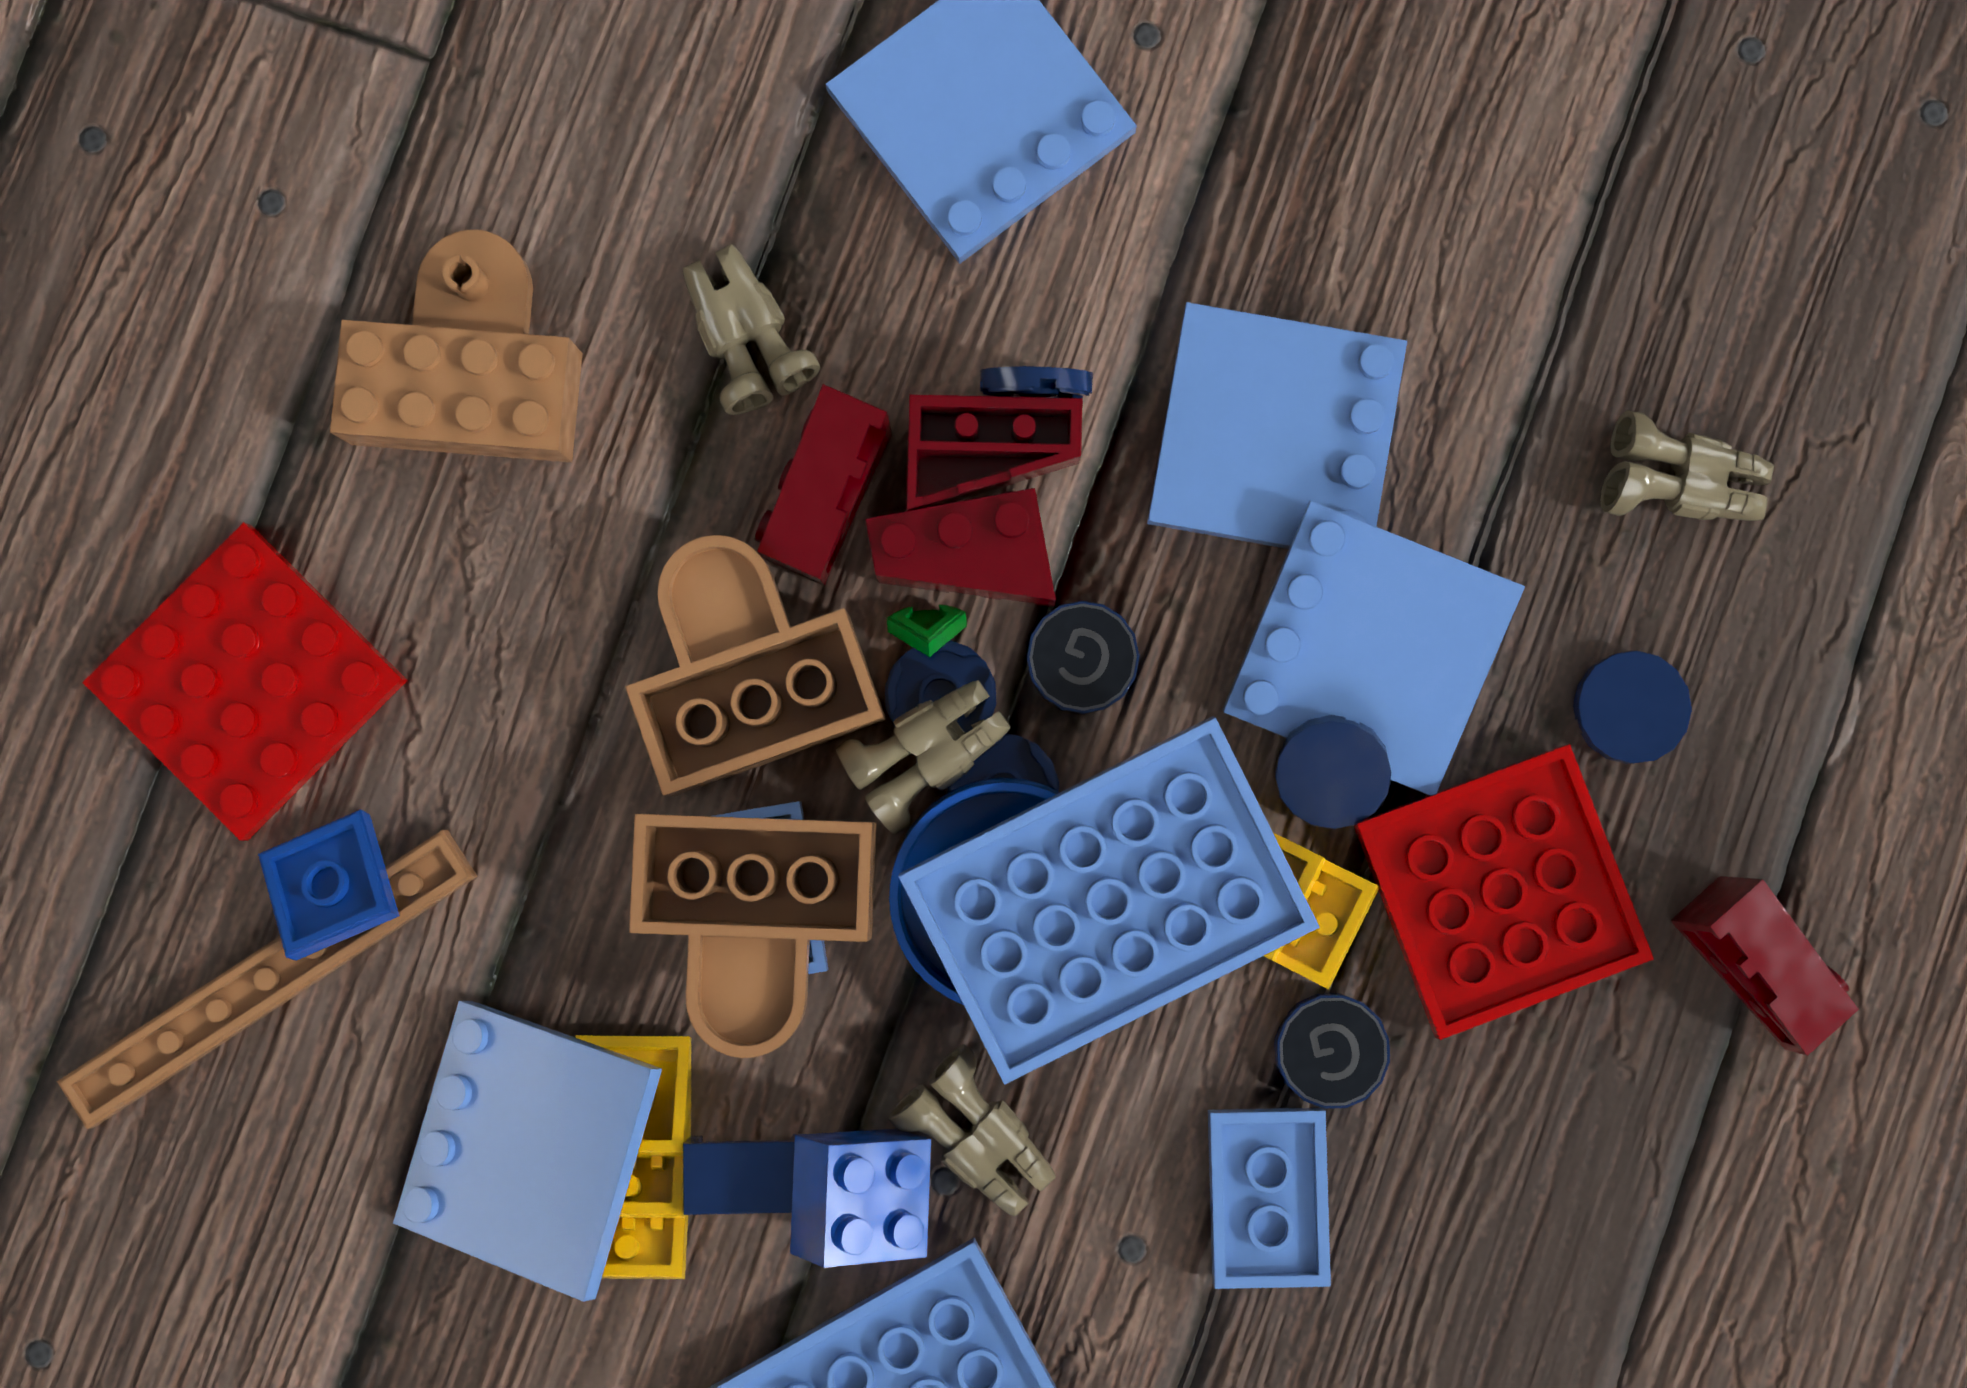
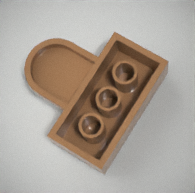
[330,230,583,463]
[625,535,887,797]
[629,814,877,1058]

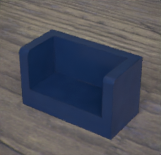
[683,1134,801,1215]

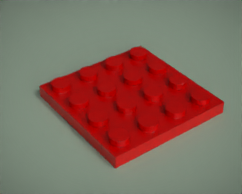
[82,522,408,841]
[1353,744,1654,1040]

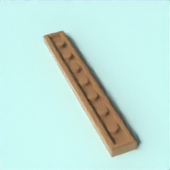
[57,830,478,1130]

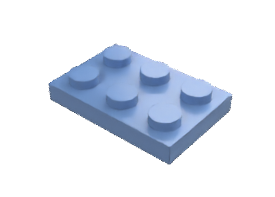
[1208,1108,1331,1289]

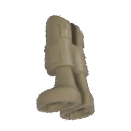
[683,244,820,415]
[1600,410,1774,521]
[836,680,1011,835]
[888,1044,1056,1217]

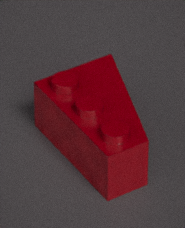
[754,384,892,586]
[907,394,1083,511]
[865,488,1056,608]

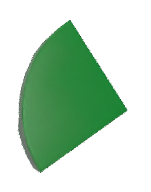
[886,604,967,657]

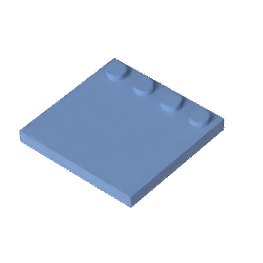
[826,0,1137,264]
[1147,302,1407,549]
[1222,501,1525,796]
[393,1001,662,1302]

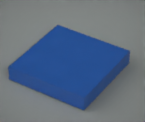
[258,810,400,961]

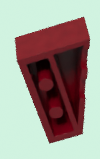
[1670,876,1859,1056]

